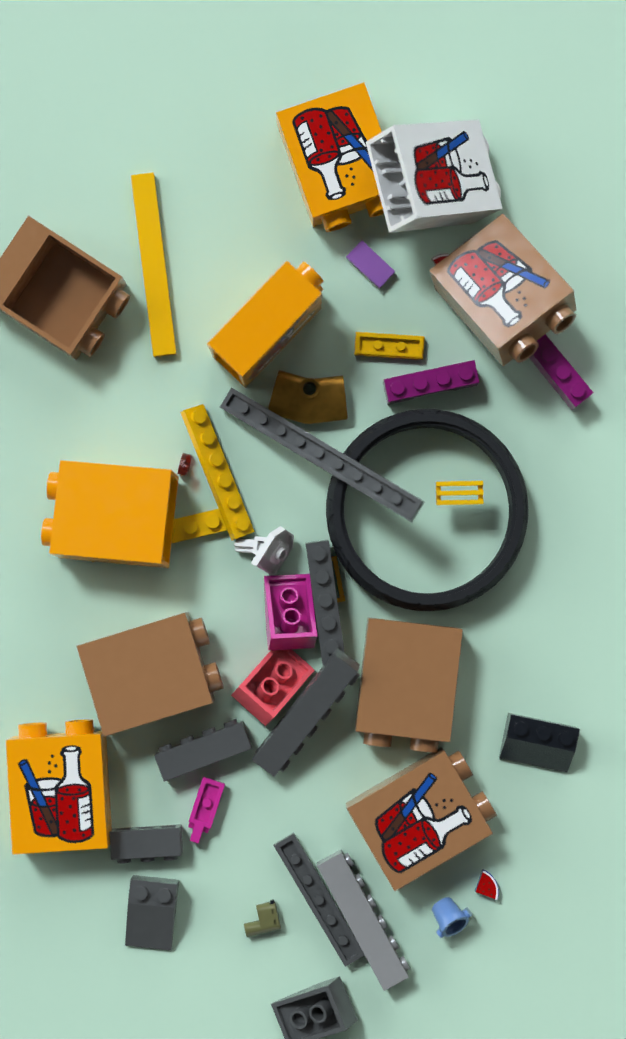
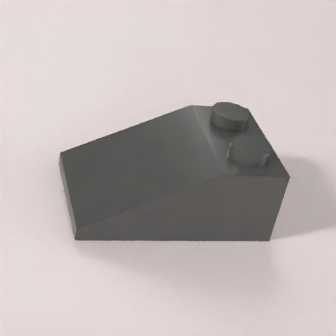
[125,875,179,950]
[271,976,358,1039]

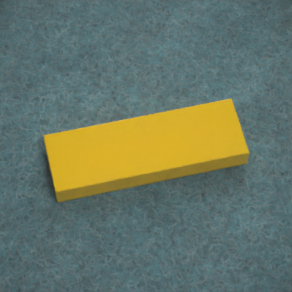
[354,332,425,360]

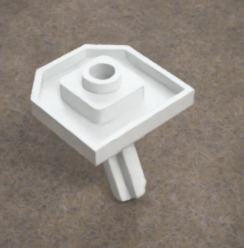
[234,526,294,575]

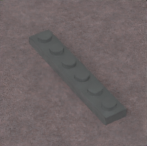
[274,832,364,967]

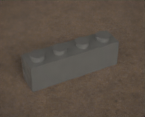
[154,719,252,782]

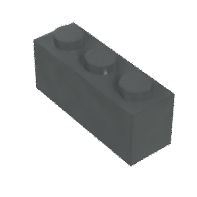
[110,824,183,863]

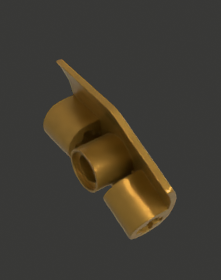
[268,370,348,424]

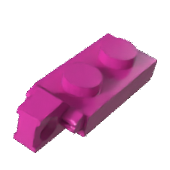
[188,776,225,843]

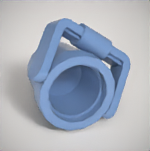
[432,897,472,938]

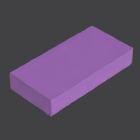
[346,240,395,289]

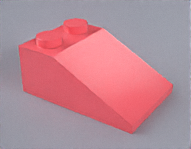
[231,649,315,726]

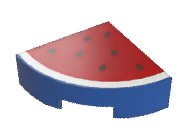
[475,869,499,900]

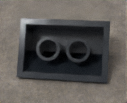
[499,713,580,772]

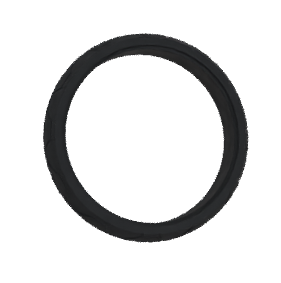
[326,409,528,611]

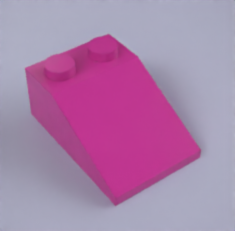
[264,574,317,651]

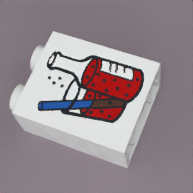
[366,120,503,233]

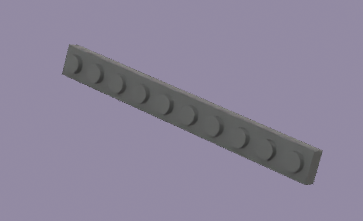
[220,388,424,522]

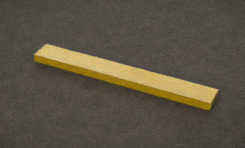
[131,172,177,357]

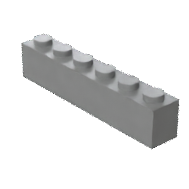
[317,850,410,991]

